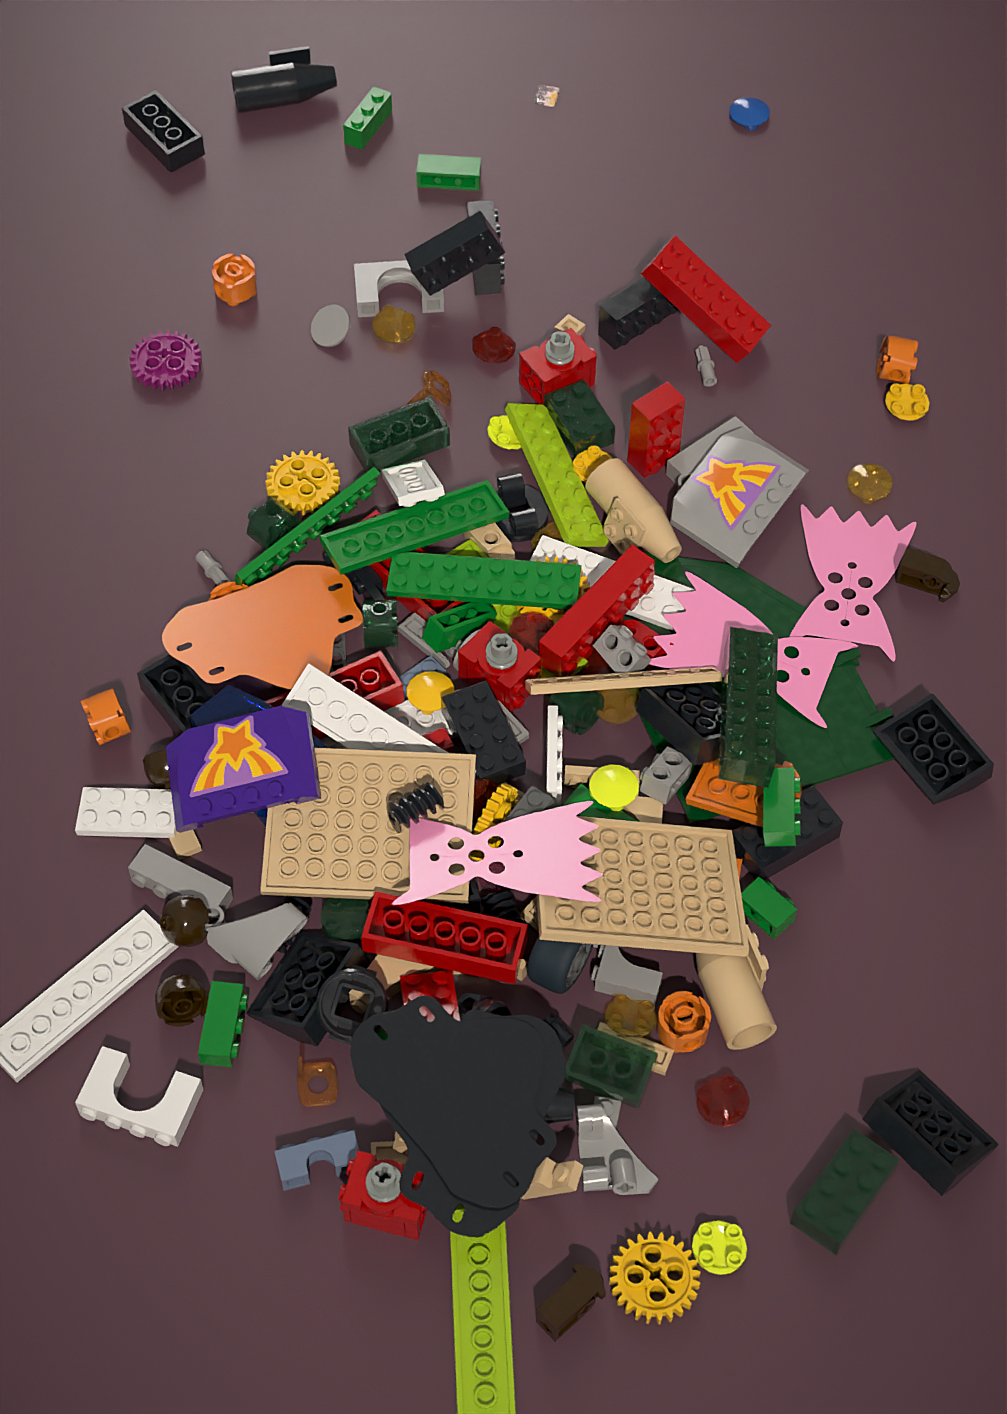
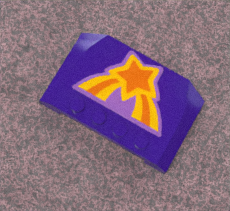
[166,706,321,833]

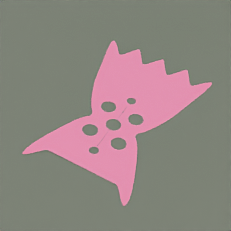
[790,504,916,662]
[649,572,858,728]
[392,801,603,905]

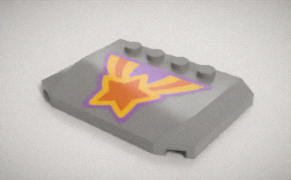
[670,427,809,568]

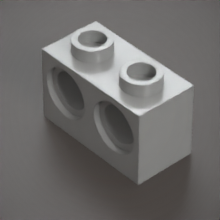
[593,625,652,673]
[640,746,692,805]

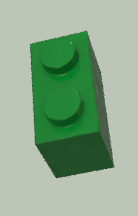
[741,877,797,940]

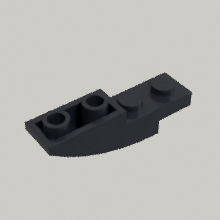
[322,549,387,618]

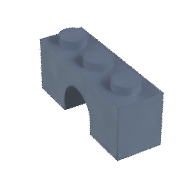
[274,1130,359,1191]

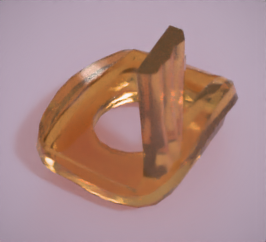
[407,370,452,410]
[297,1056,338,1107]

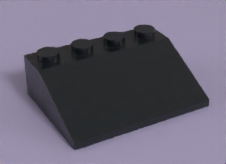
[636,682,759,765]
[873,693,994,805]
[247,931,371,1047]
[862,1070,999,1196]

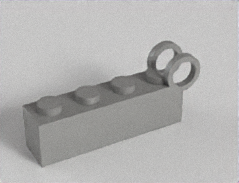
[666,416,753,494]
[128,844,233,938]

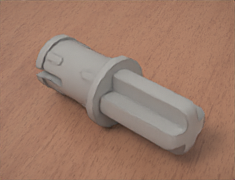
[695,345,717,387]
[195,550,230,586]

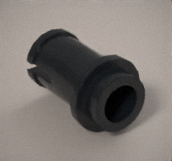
[543,1014,575,1048]

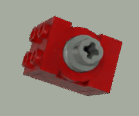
[519,328,597,409]
[458,621,542,713]
[338,1151,428,1240]

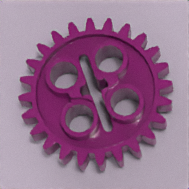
[129,329,202,391]

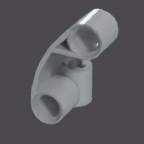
[206,903,308,980]
[577,1104,659,1195]

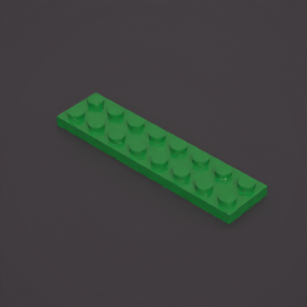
[233,467,380,587]
[320,480,509,575]
[386,552,582,610]

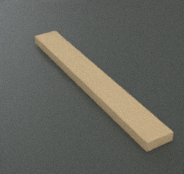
[525,666,722,695]

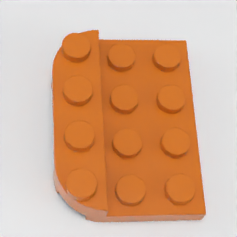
[686,747,802,827]

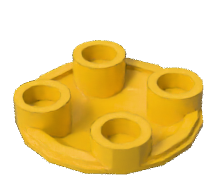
[885,384,930,421]
[572,446,613,483]
[407,671,454,715]

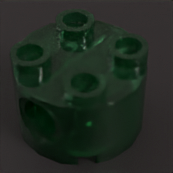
[246,497,300,550]
[363,599,398,648]
[549,690,605,735]
[321,898,370,947]

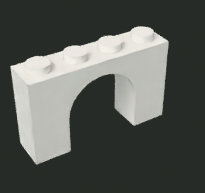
[75,1046,203,1147]

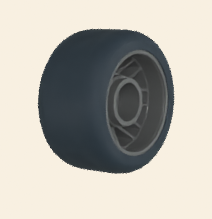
[527,936,593,994]

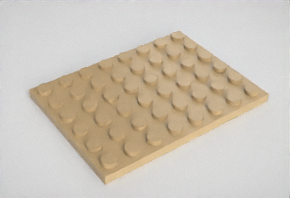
[260,748,476,904]
[533,812,749,957]

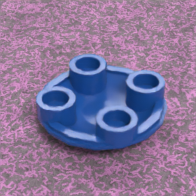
[729,97,770,130]

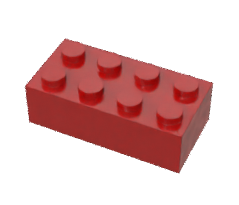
[627,381,685,478]
[400,971,460,1022]

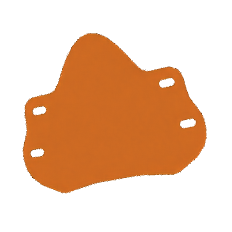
[162,565,363,690]

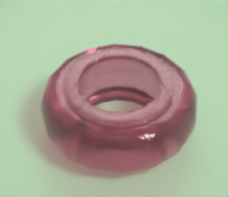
[479,864,507,893]

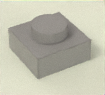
[593,1096,622,1129]

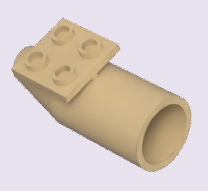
[585,458,682,563]
[696,924,777,1050]

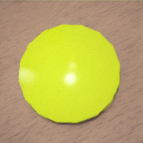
[487,415,522,449]
[589,765,639,811]
[692,1220,747,1275]

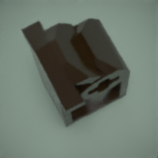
[896,547,960,603]
[536,1263,606,1342]

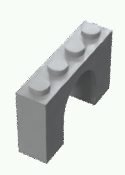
[354,260,444,317]
[591,945,663,1007]

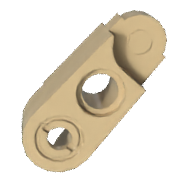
[464,523,515,560]

